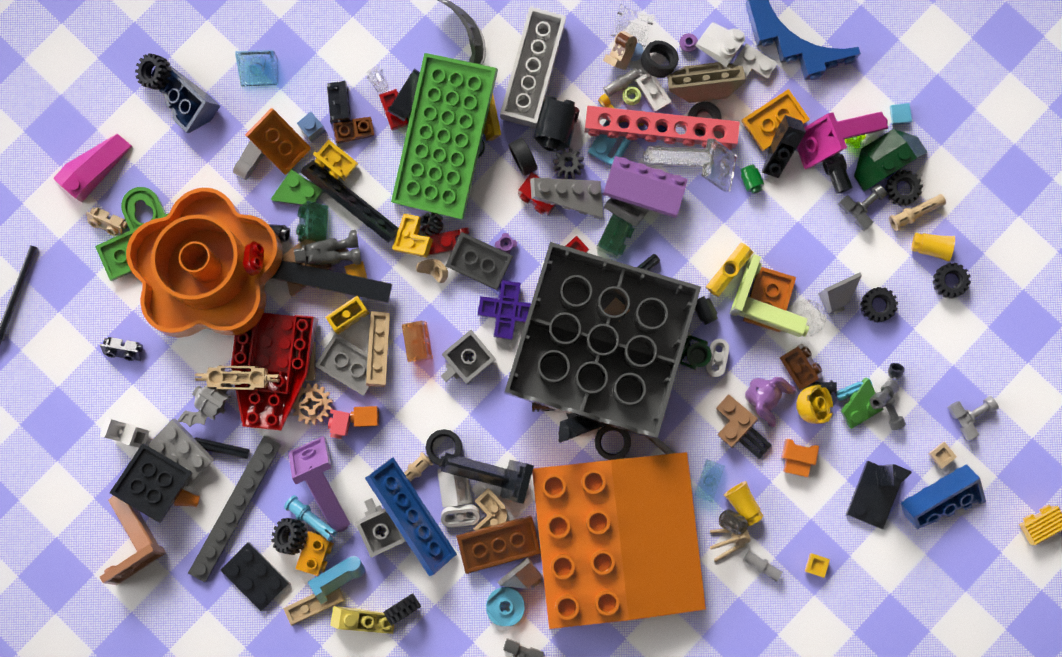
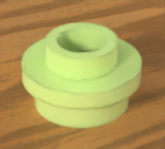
[622,86,641,105]

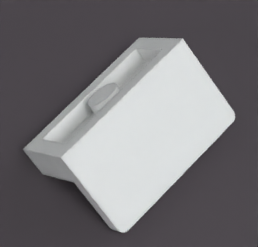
[437,469,472,508]

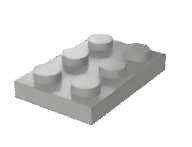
[315,334,370,396]
[147,418,214,487]

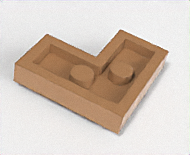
[716,394,758,449]

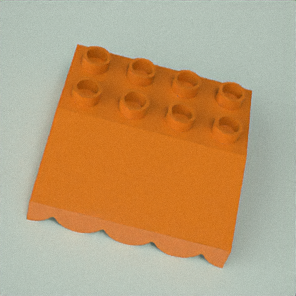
[532,452,706,629]

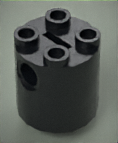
[534,96,580,152]

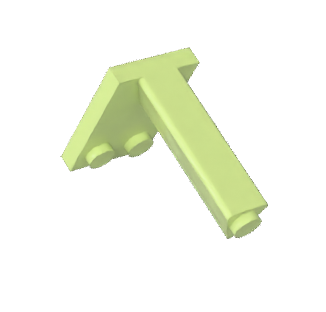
[729,254,809,337]

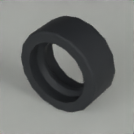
[641,40,679,78]
[508,138,538,176]
[594,425,631,460]
[425,429,463,465]

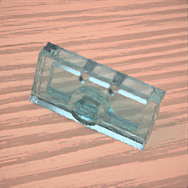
[694,459,725,502]

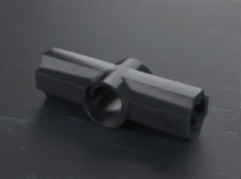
[822,152,853,194]

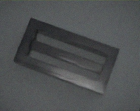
[739,427,772,459]

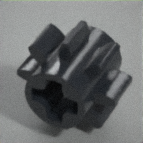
[420,212,444,236]

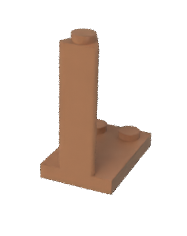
[99,496,166,585]

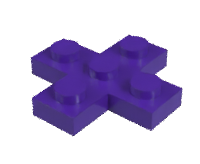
[477,280,531,340]

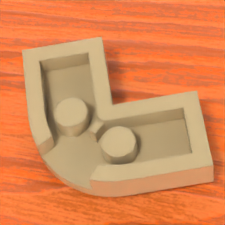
[473,488,507,530]

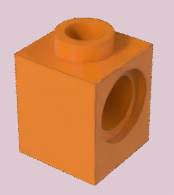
[350,406,379,427]

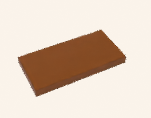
[456,515,541,574]

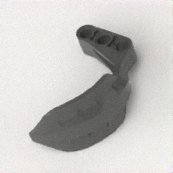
[437,0,486,65]

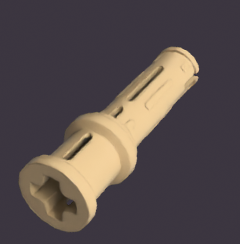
[889,194,946,231]
[404,452,434,482]

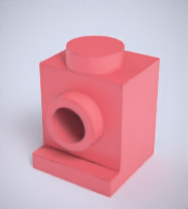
[328,409,351,439]

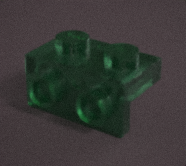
[296,201,329,242]

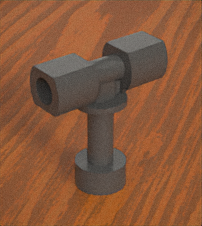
[838,184,888,231]
[870,380,906,430]
[503,638,544,657]

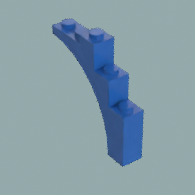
[745,0,861,80]

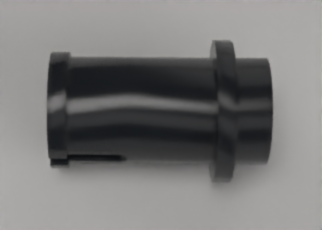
[812,380,837,395]

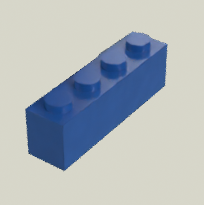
[901,464,986,529]

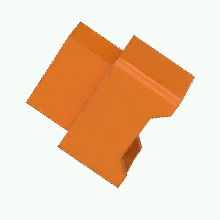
[781,439,820,477]

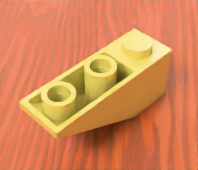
[330,606,394,634]

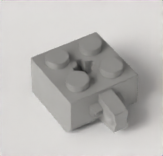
[441,329,497,385]
[356,498,406,558]

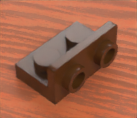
[779,344,823,390]

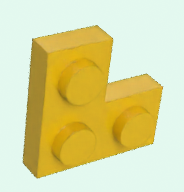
[392,214,433,258]

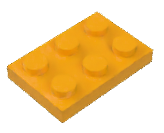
[741,89,810,152]

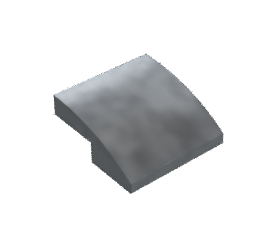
[604,198,649,227]

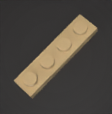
[366,311,390,387]

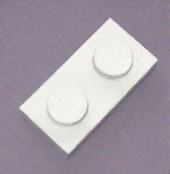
[635,73,672,113]

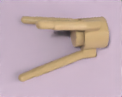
[710,526,751,562]

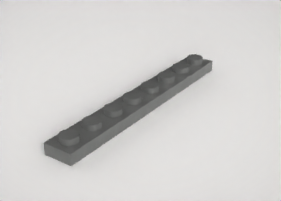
[188,435,282,582]

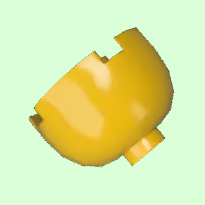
[796,385,833,424]

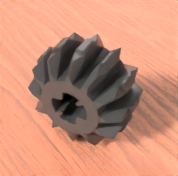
[553,148,585,179]

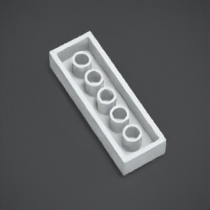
[500,6,566,129]

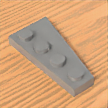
[530,178,603,219]

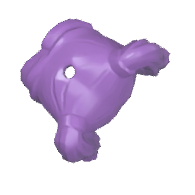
[745,377,796,427]

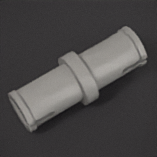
[603,67,641,98]
[743,550,783,582]

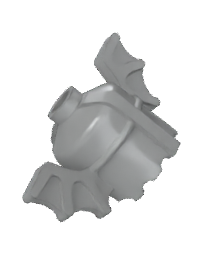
[178,365,233,427]

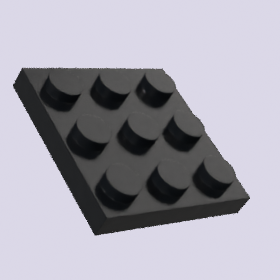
[109,443,193,523]

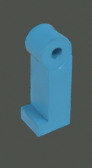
[308,556,365,604]

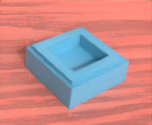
[889,103,912,125]

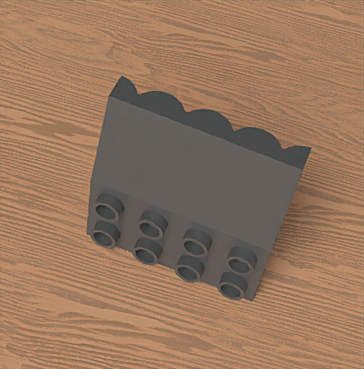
[504,242,701,439]

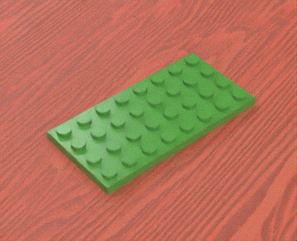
[391,53,498,220]

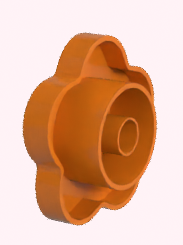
[126,187,283,338]

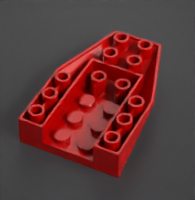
[231,313,318,431]

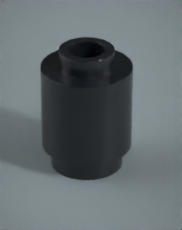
[695,296,718,325]

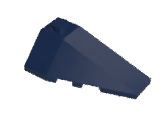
[151,65,220,133]

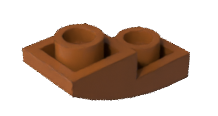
[332,117,374,143]

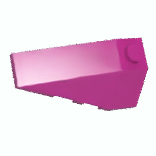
[53,133,132,203]

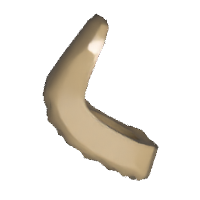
[416,258,448,283]

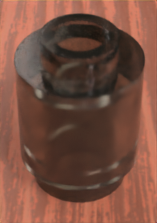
[719,509,748,534]

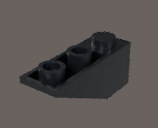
[762,115,806,178]

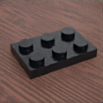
[220,542,290,611]

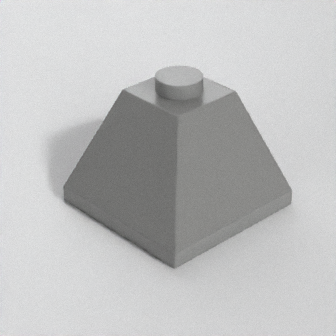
[818,272,862,314]

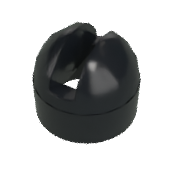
[888,363,905,379]

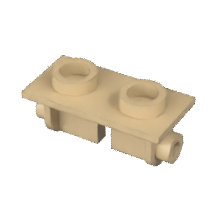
[86,207,128,236]

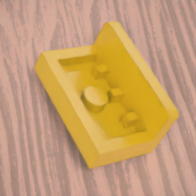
[313,139,358,181]

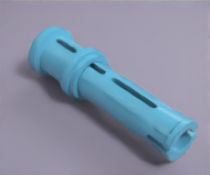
[284,495,337,541]

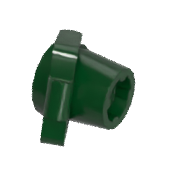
[679,335,712,370]

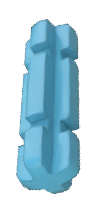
[835,378,873,401]

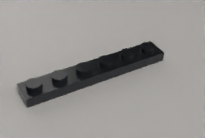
[300,160,399,243]

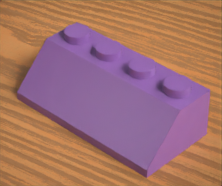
[603,156,687,218]

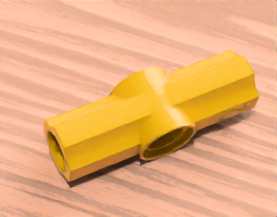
[705,242,754,297]

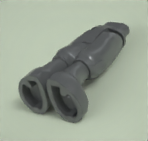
[294,230,361,266]

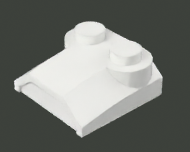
[695,22,746,67]

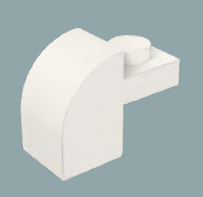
[100,417,150,448]

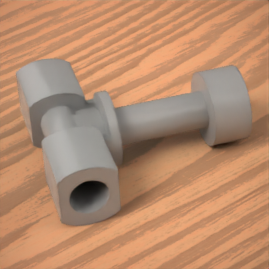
[947,396,999,440]

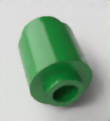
[740,164,765,194]

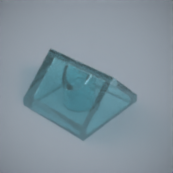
[235,50,279,86]

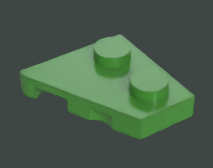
[271,169,323,207]
[841,377,884,429]

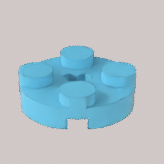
[486,586,525,626]

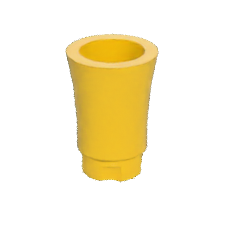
[911,233,955,262]
[724,481,764,526]

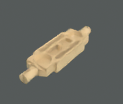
[195,366,280,390]

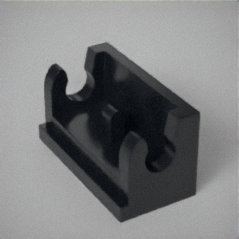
[327,80,351,124]

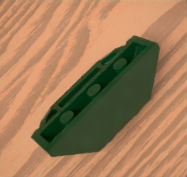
[854,129,928,192]

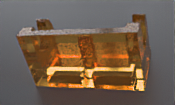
[402,320,433,362]

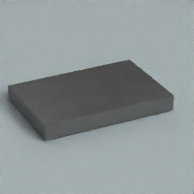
[445,232,513,290]

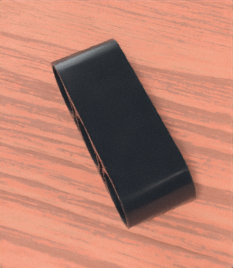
[388,68,420,122]

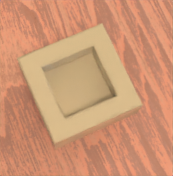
[928,442,957,469]

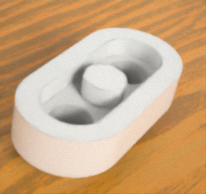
[706,339,729,377]
[441,505,480,527]

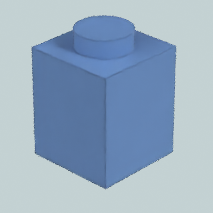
[297,112,326,142]

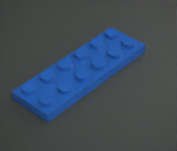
[365,457,457,577]

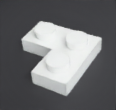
[733,43,778,80]

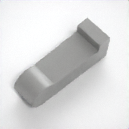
[233,141,264,180]

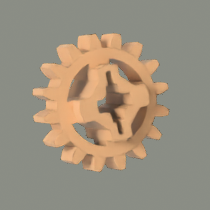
[292,383,333,425]

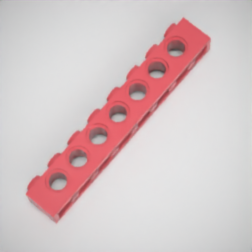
[584,106,740,150]

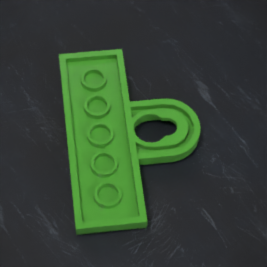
[95,187,169,281]

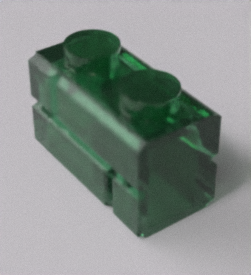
[596,214,635,259]

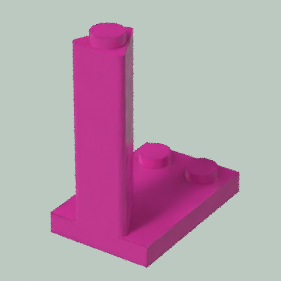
[797,111,888,170]

